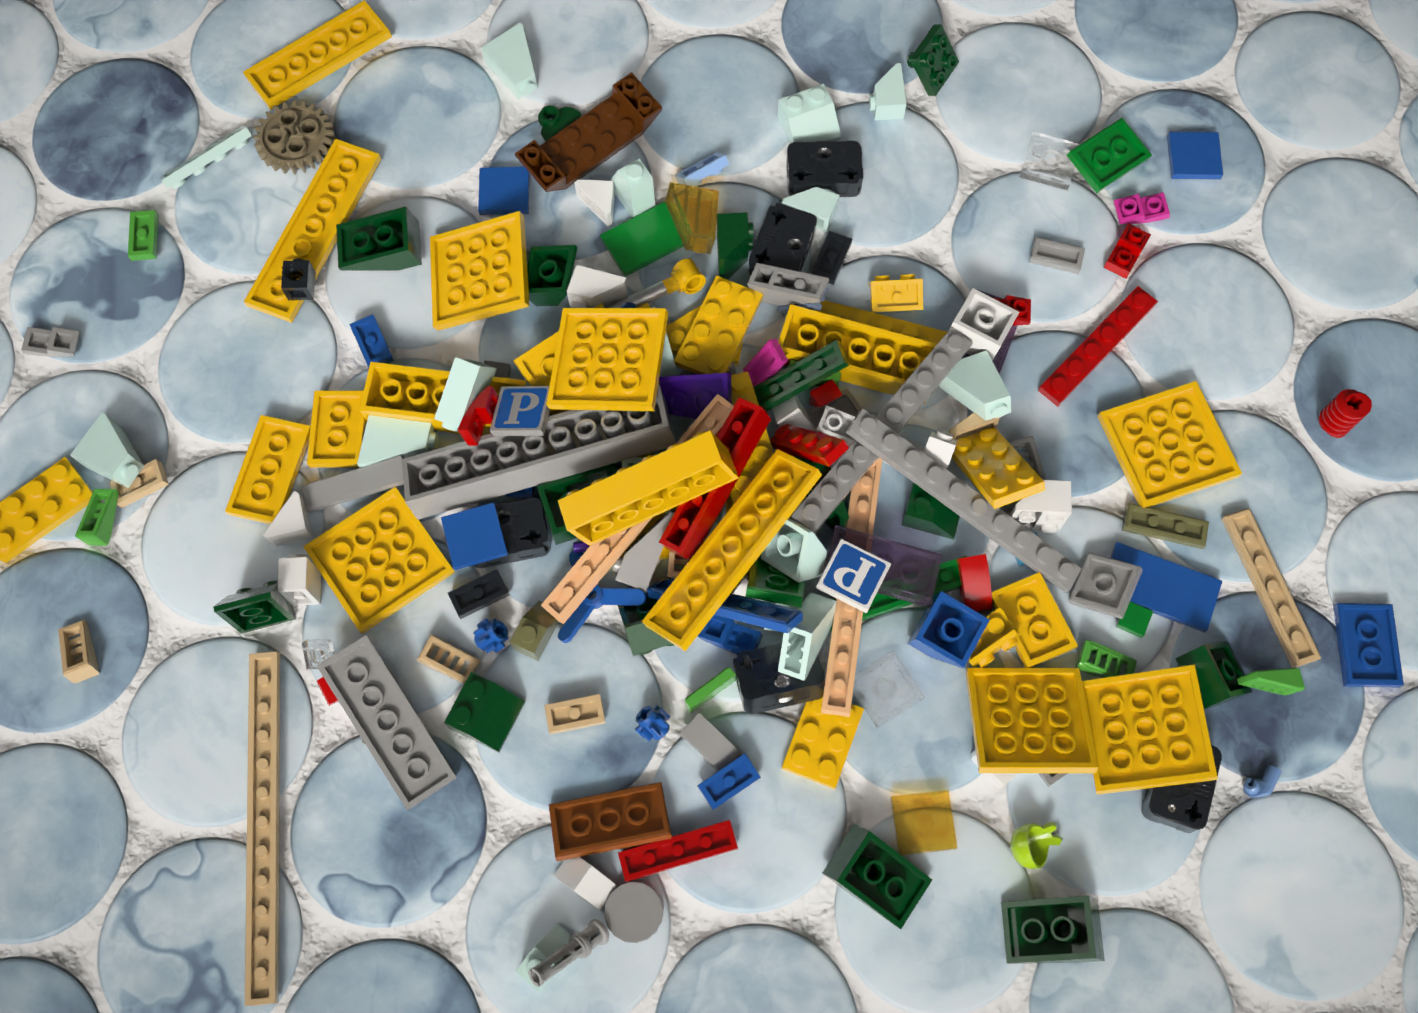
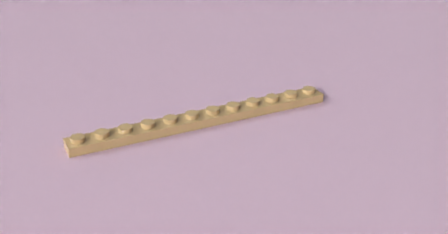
[245,651,280,1006]

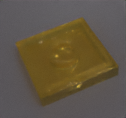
[890,790,958,855]

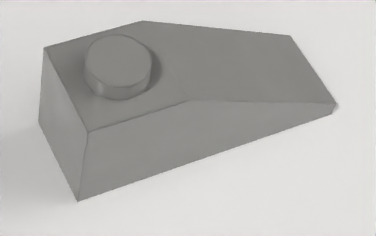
[748,263,829,306]
[612,510,675,591]

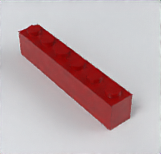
[658,397,771,561]

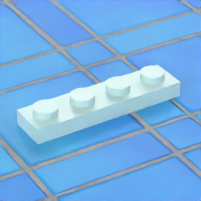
[159,125,252,189]

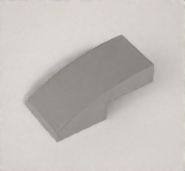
[21,327,80,357]
[680,713,741,771]

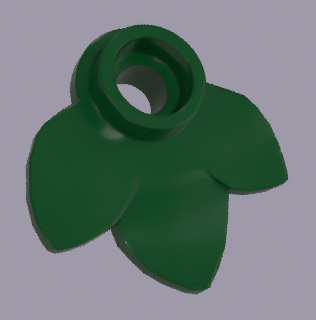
[538,105,581,142]

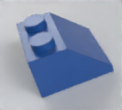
[907,591,990,668]

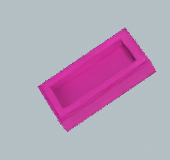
[743,338,788,387]

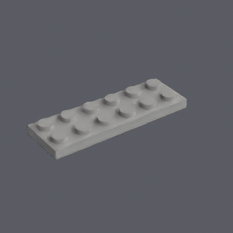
[317,635,457,810]

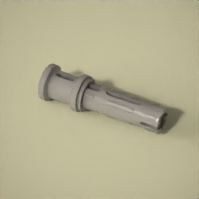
[528,919,609,987]

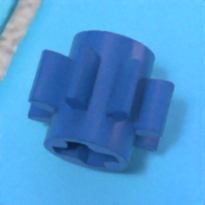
[473,618,509,653]
[635,705,671,741]

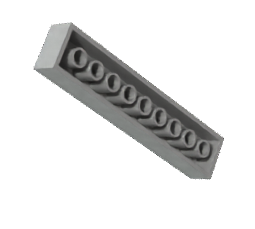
[401,384,676,520]

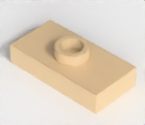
[109,459,169,508]
[544,694,606,735]

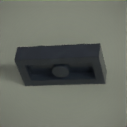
[811,231,853,285]
[448,569,510,619]

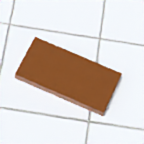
[548,782,672,861]

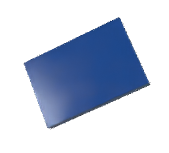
[1333,603,1404,688]

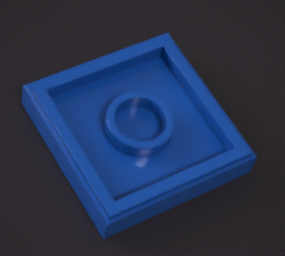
[1167,132,1223,179]
[478,167,530,215]
[441,502,508,570]

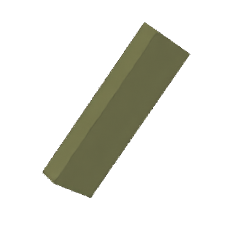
[1122,503,1209,549]

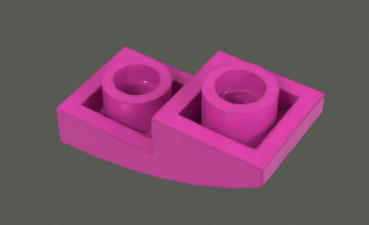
[1113,192,1170,224]

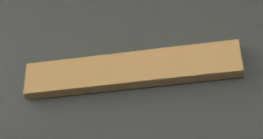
[1222,508,1321,668]

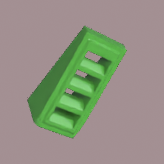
[75,489,119,546]
[1075,639,1137,678]
[1237,668,1305,695]

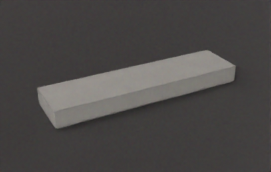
[302,455,405,513]

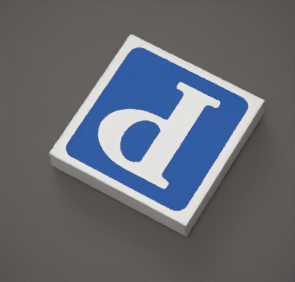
[816,539,891,613]

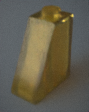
[665,182,719,254]

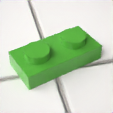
[128,210,159,261]

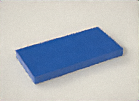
[1110,542,1223,633]

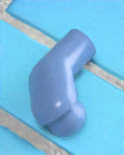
[1243,765,1282,798]

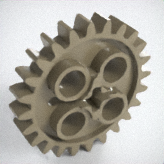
[253,100,335,175]

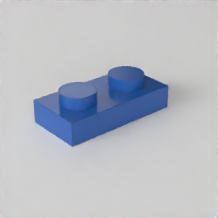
[349,314,394,368]
[697,753,761,810]

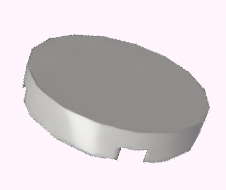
[604,882,663,943]

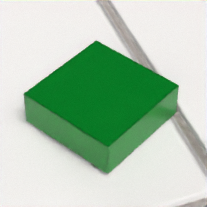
[1116,602,1153,638]

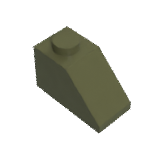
[509,601,559,661]

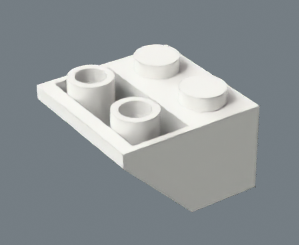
[1010,480,1072,533]

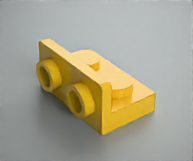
[868,274,923,312]
[969,607,1021,668]

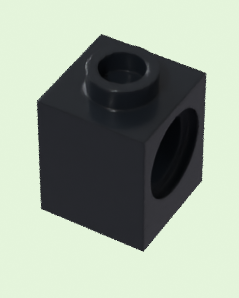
[281,258,316,300]

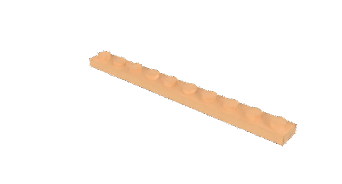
[541,394,734,624]
[821,458,882,717]

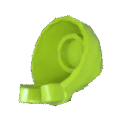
[1010,822,1063,869]

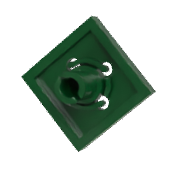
[907,24,959,96]

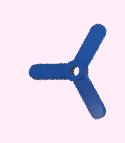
[558,551,647,643]

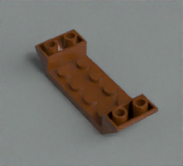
[515,72,663,192]

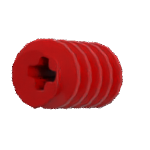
[1318,389,1372,439]

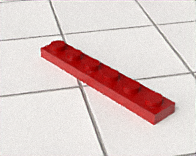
[1038,286,1158,407]

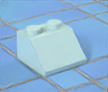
[777,84,841,143]
[761,518,827,583]

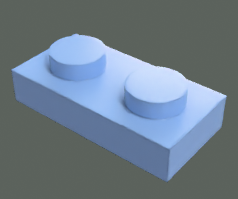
[675,152,729,188]

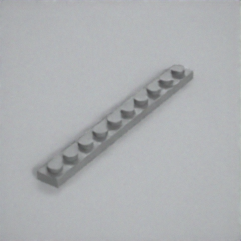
[791,328,973,534]
[845,409,1082,593]

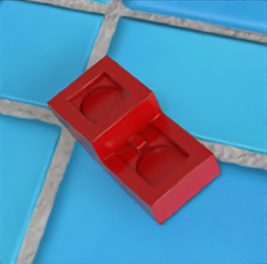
[458,386,499,446]

